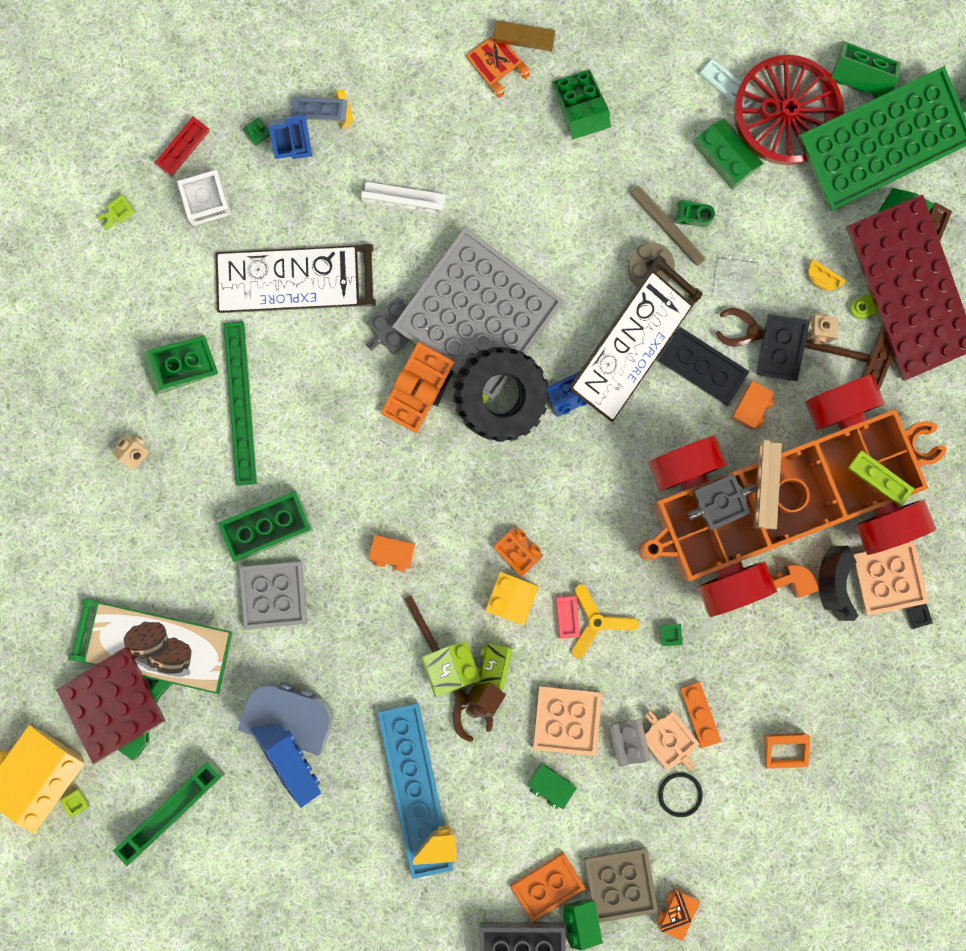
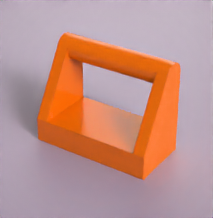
[764,733,810,769]

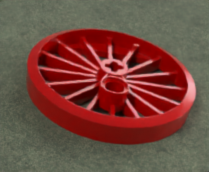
[734,55,844,165]

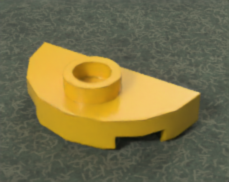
[808,258,847,291]

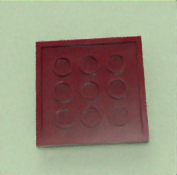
[56,647,166,764]

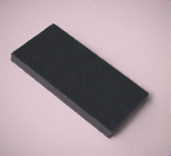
[658,327,750,406]

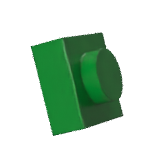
[659,624,683,646]

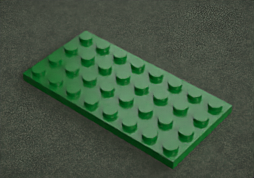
[798,66,966,211]

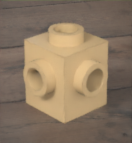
[806,313,839,344]
[112,433,149,471]

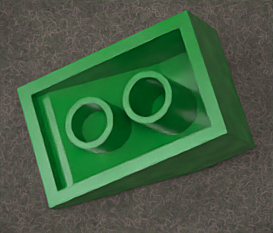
[141,335,218,395]

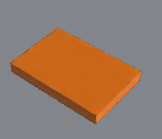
[510,851,586,923]

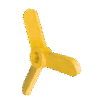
[572,585,639,659]

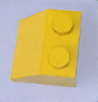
[485,572,538,625]
[413,825,457,865]

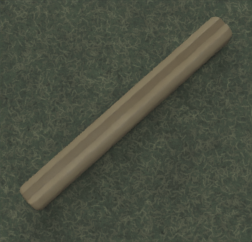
[631,186,705,266]

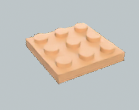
[853,542,928,616]
[533,686,602,756]

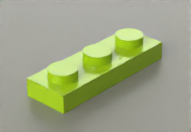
[847,450,914,507]

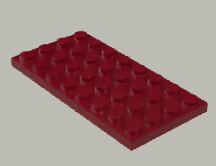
[846,194,966,381]

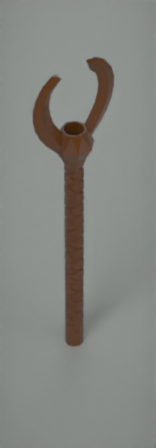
[716,308,869,362]
[404,595,493,742]

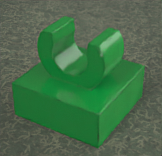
[243,117,270,147]

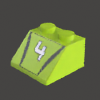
[421,641,481,697]
[477,642,512,691]

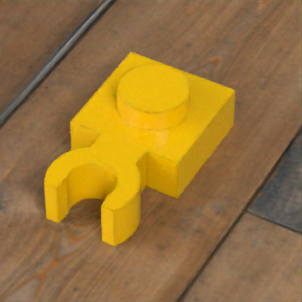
[333,89,354,129]

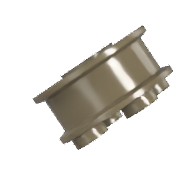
[628,243,675,287]

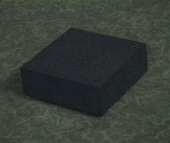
[905,603,933,629]

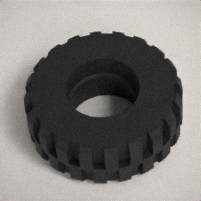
[453,347,549,442]

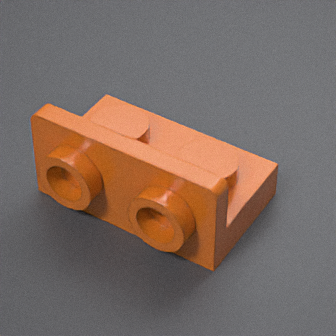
[493,526,543,577]

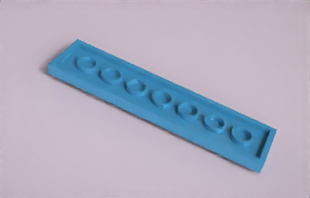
[378,703,454,879]

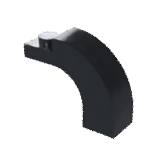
[818,545,859,621]

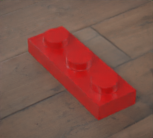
[154,116,210,177]

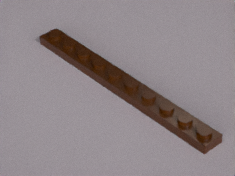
[860,202,952,390]

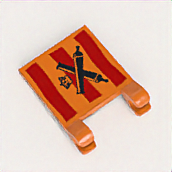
[466,36,530,98]

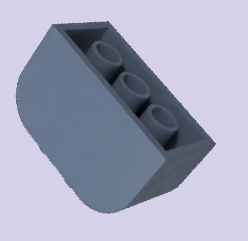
[238,682,333,756]

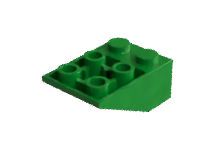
[552,70,611,140]

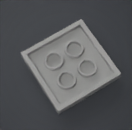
[239,562,307,629]

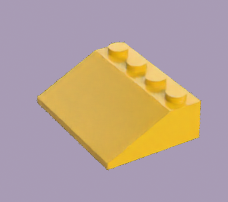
[0,724,84,834]

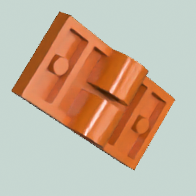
[380,341,455,434]

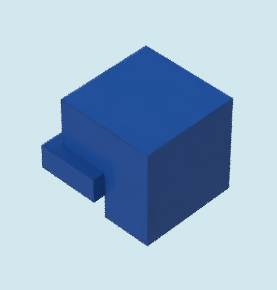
[269,114,313,159]

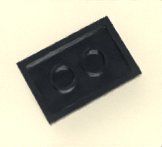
[756,313,810,381]

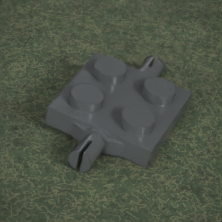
[366,297,410,355]
[686,473,757,530]

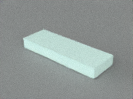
[698,58,758,109]

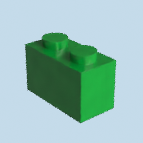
[527,762,577,809]
[563,899,603,950]

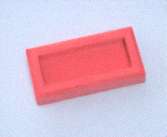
[555,596,580,639]

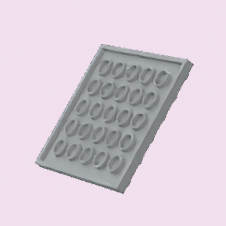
[392,227,564,400]

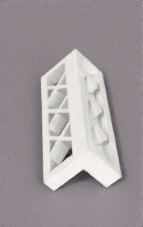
[361,182,446,216]

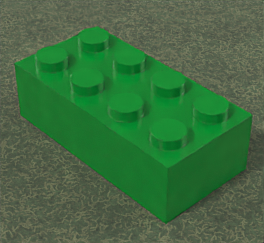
[218,491,314,562]

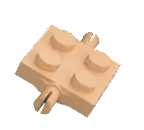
[644,710,700,772]

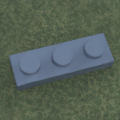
[291,97,348,121]

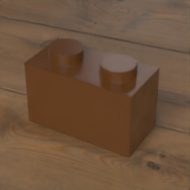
[461,682,506,718]

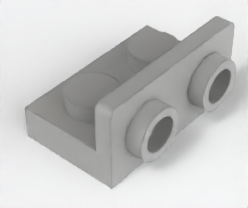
[610,719,651,767]

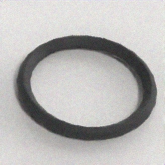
[658,773,703,818]

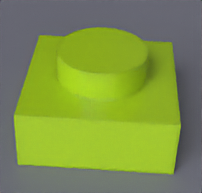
[60,788,90,819]

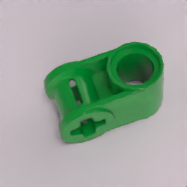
[674,200,715,227]

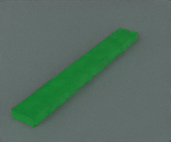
[223,321,257,486]

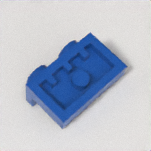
[546,372,587,417]

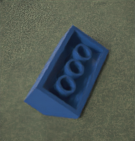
[250,725,322,808]

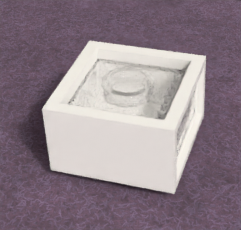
[177,170,232,226]

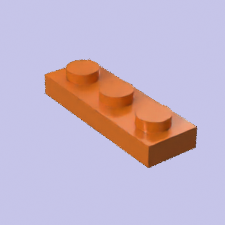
[680,681,721,748]

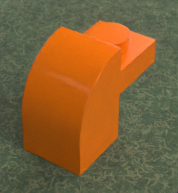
[772,565,819,598]

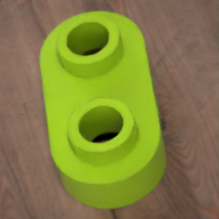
[850,294,877,319]

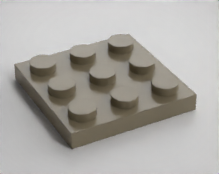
[584,847,659,923]

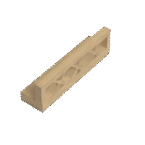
[754,440,782,529]

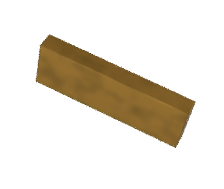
[492,20,555,51]

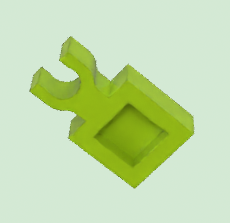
[98,194,136,230]

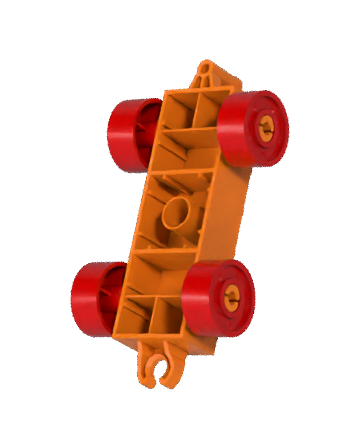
[638,374,947,617]

